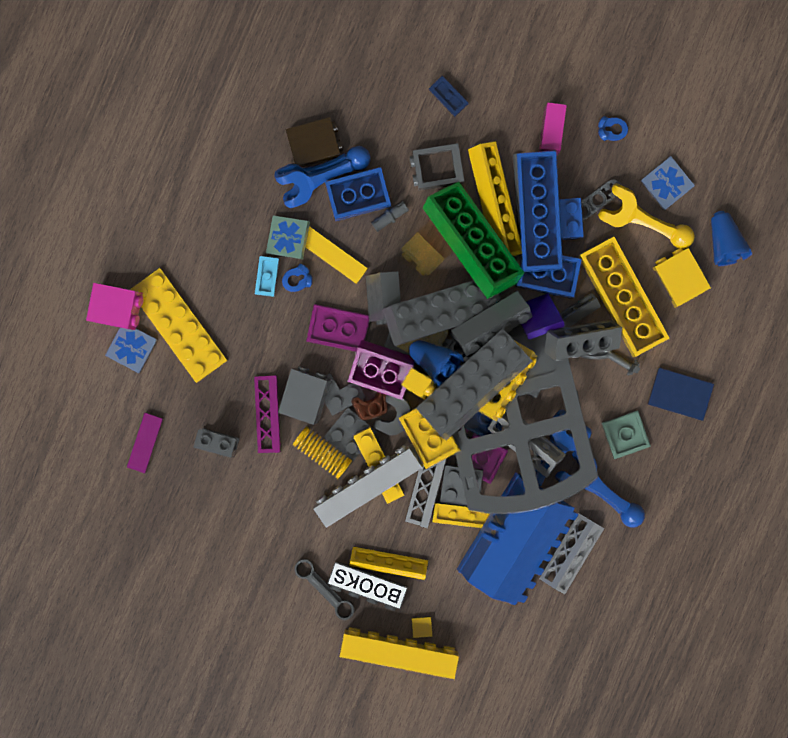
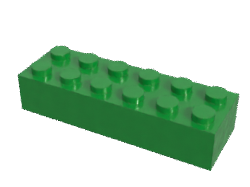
[423,182,524,299]

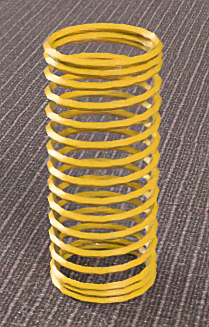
[292,426,352,479]

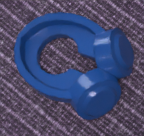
[598,116,628,141]
[282,264,312,292]

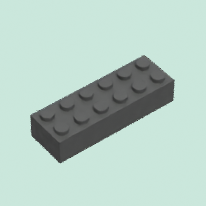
[382,281,501,347]
[416,329,533,441]

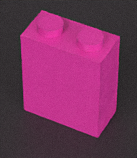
[539,102,567,156]
[86,283,143,330]

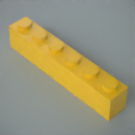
[468,142,522,257]

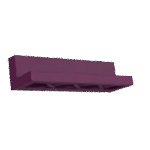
[254,375,281,453]

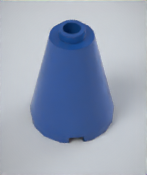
[711,211,752,266]
[409,340,463,387]

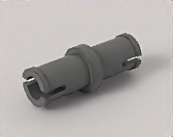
[371,201,409,232]

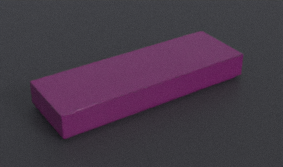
[126,413,163,473]

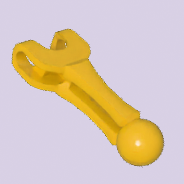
[598,183,695,249]

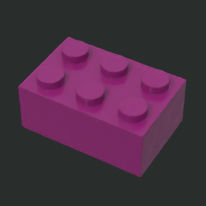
[347,340,415,400]

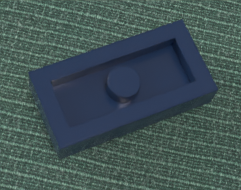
[428,76,469,117]

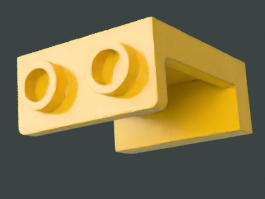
[653,248,711,308]

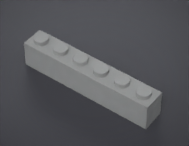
[313,444,423,528]

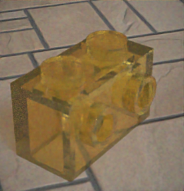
[401,232,445,277]

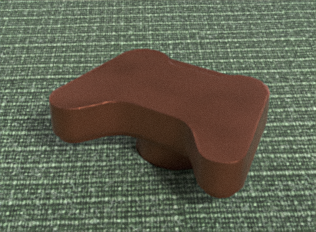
[351,392,388,420]

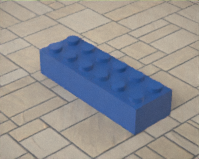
[517,151,563,272]

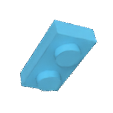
[255,256,279,297]

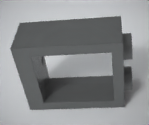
[409,143,464,190]

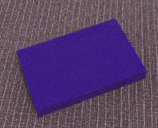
[521,293,565,340]

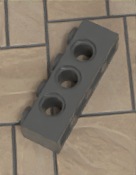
[545,320,622,361]

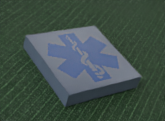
[641,156,695,210]
[105,328,157,374]

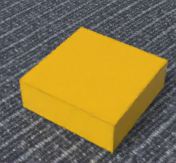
[412,617,432,638]

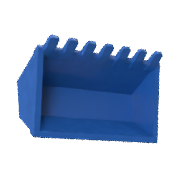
[457,472,578,605]

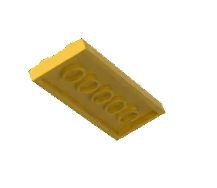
[130,268,228,383]

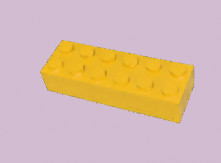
[578,237,669,357]
[340,627,459,679]

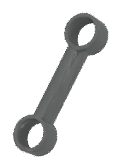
[294,559,354,620]

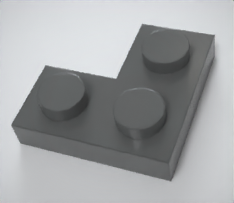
[325,373,366,416]

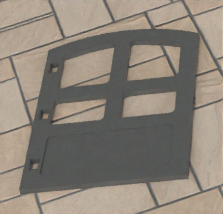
[435,324,599,514]

